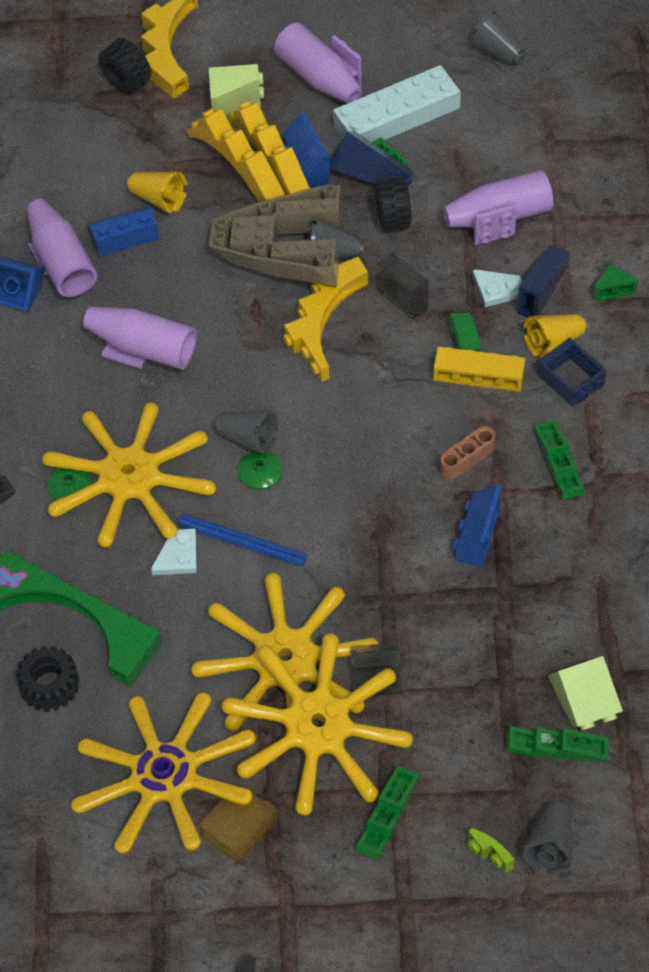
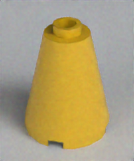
[127,171,187,213]
[523,314,586,359]

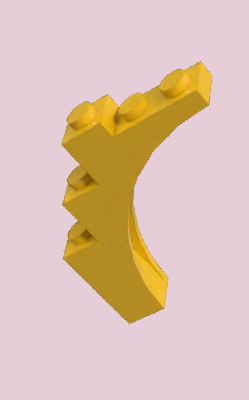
[141,0,198,99]
[227,100,310,195]
[186,108,285,202]
[283,257,368,382]

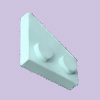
[473,270,522,307]
[152,529,197,575]

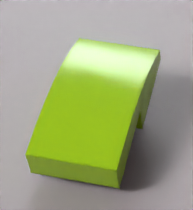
[467,828,514,874]

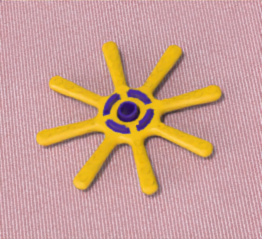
[71,693,256,854]

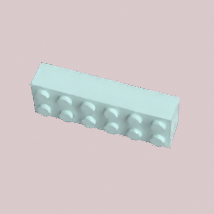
[333,65,461,143]

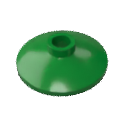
[237,451,283,490]
[47,468,92,500]

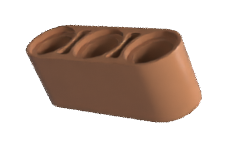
[440,426,496,480]

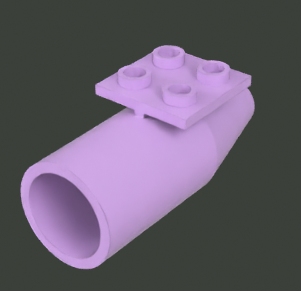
[274,23,362,104]
[443,170,553,245]
[27,199,97,297]
[83,307,197,370]

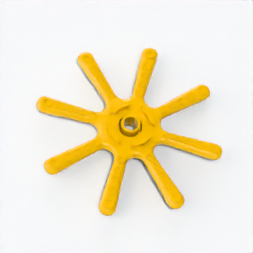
[42,402,216,547]
[191,573,380,731]
[222,633,413,816]

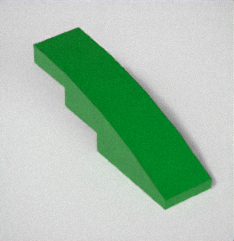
[534,419,585,500]
[506,726,609,761]
[356,765,420,861]

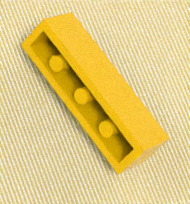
[434,347,525,392]

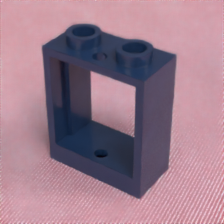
[536,338,607,406]

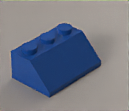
[282,112,330,188]
[87,206,159,257]
[0,255,45,312]
[453,485,501,567]

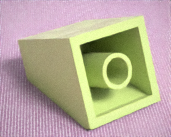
[209,64,264,118]
[548,656,623,731]

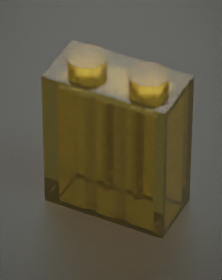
[199,783,276,864]

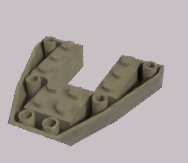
[209,185,343,287]

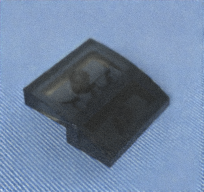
[351,643,402,696]

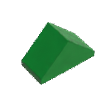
[593,265,638,302]

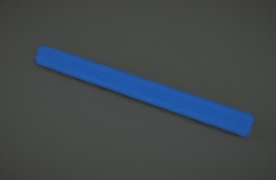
[178,513,307,567]

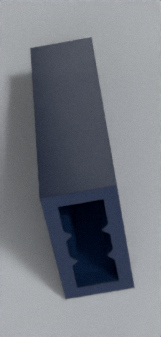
[329,130,414,187]
[517,245,570,318]

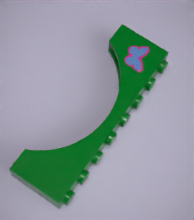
[0,551,162,687]

